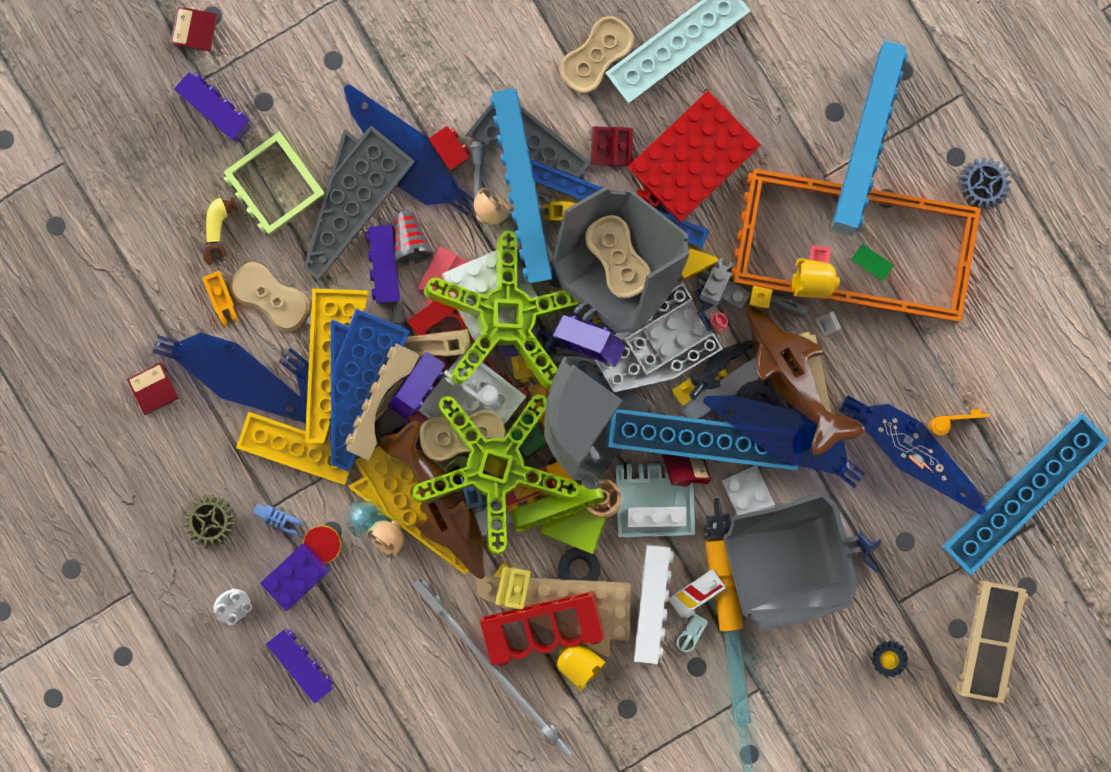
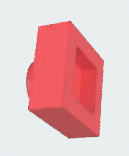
[809,245,831,263]

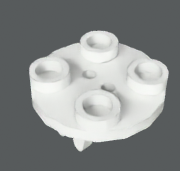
[213,588,252,625]

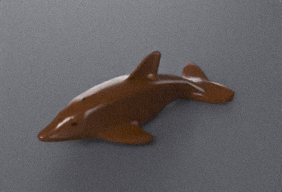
[746,307,865,456]
[378,420,485,579]

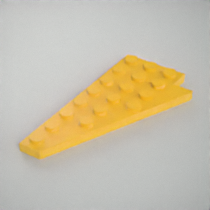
[348,446,469,574]

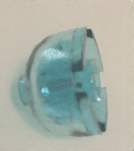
[346,500,385,537]

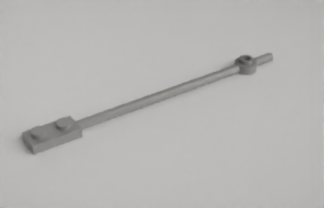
[413,579,572,757]

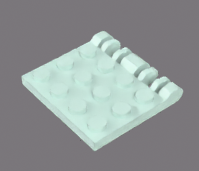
[616,463,695,537]

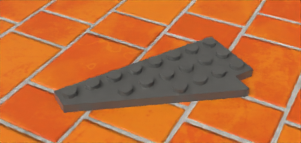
[304,126,416,281]

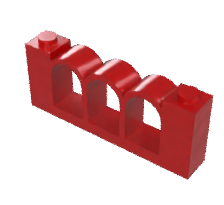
[407,301,513,384]
[480,591,605,666]

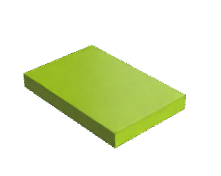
[541,509,607,554]

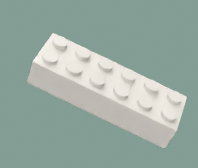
[633,544,674,664]

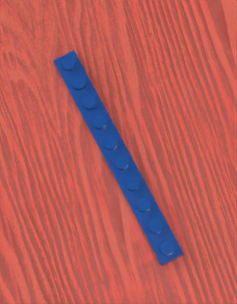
[531,160,710,248]

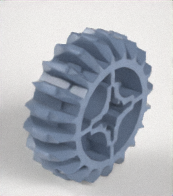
[959,157,1011,209]

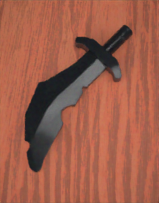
[689,340,754,400]

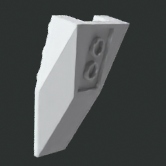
[595,283,723,392]

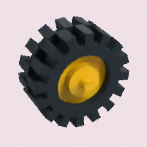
[872,640,908,677]

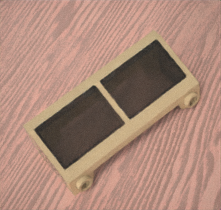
[955,579,1028,703]

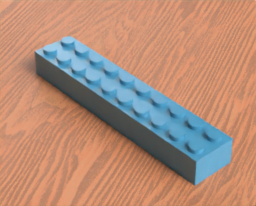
[830,40,908,236]
[490,88,553,283]
[605,409,802,470]
[941,413,1109,575]

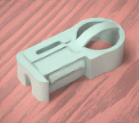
[676,613,708,652]

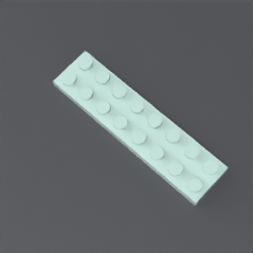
[605,0,750,104]

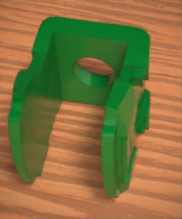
[508,416,548,459]

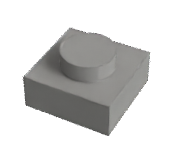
[816,311,841,336]

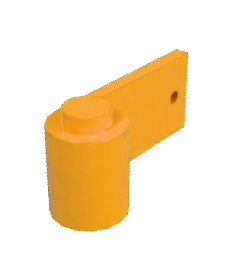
[928,409,989,436]

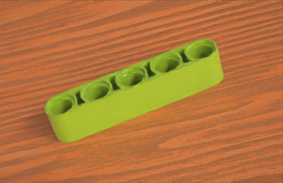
[509,484,605,532]

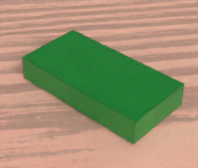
[851,243,894,281]

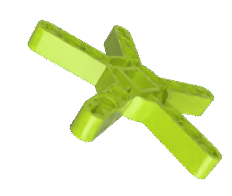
[424,231,581,390]
[412,395,579,555]

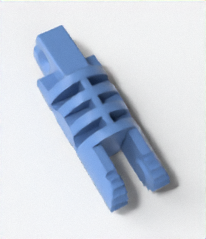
[253,504,303,537]

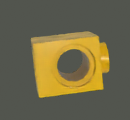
[748,286,773,309]

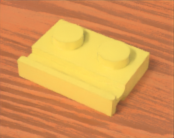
[495,566,531,609]

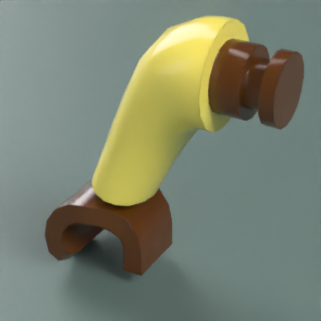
[203,197,238,265]

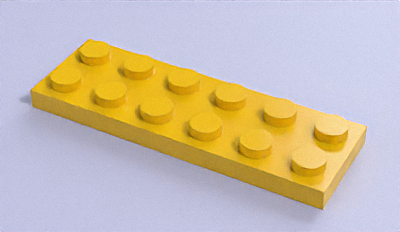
[236,412,352,485]

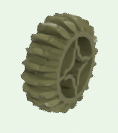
[183,495,236,547]

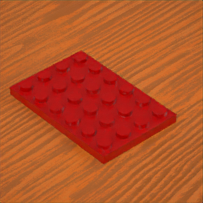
[626,91,761,223]

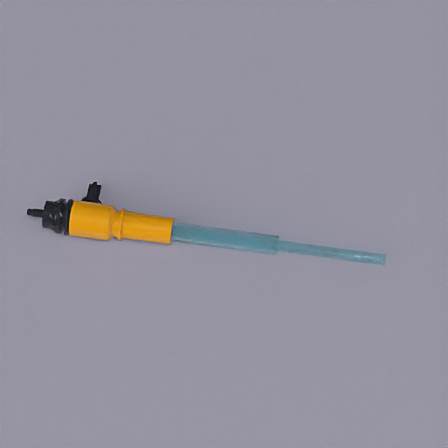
[704,498,753,772]

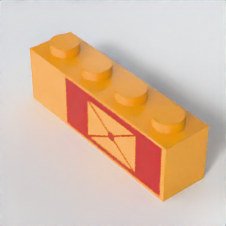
[499,462,573,512]

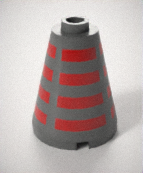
[395,210,433,265]

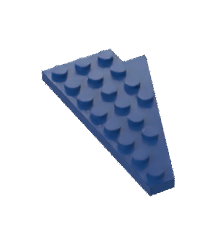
[330,308,410,472]

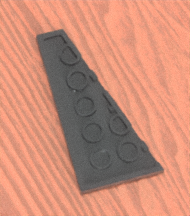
[466,104,591,178]

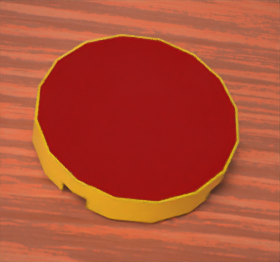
[303,525,342,563]

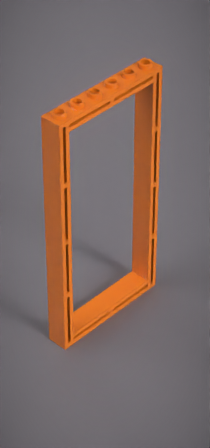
[730,169,981,323]

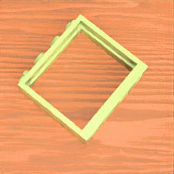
[224,131,325,235]

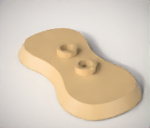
[559,16,634,93]
[585,215,651,298]
[230,262,311,332]
[420,410,506,461]

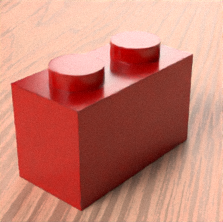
[428,126,470,172]

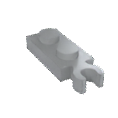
[700,258,733,306]
[698,270,751,310]

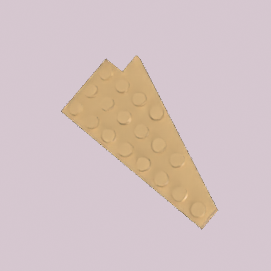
[477,576,631,657]

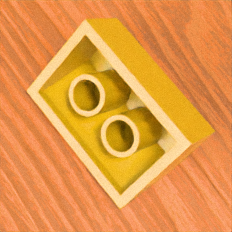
[679,249,719,282]

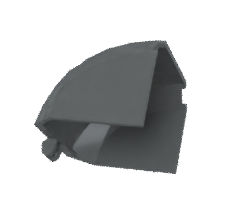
[552,187,689,333]
[545,356,652,490]
[723,493,861,630]

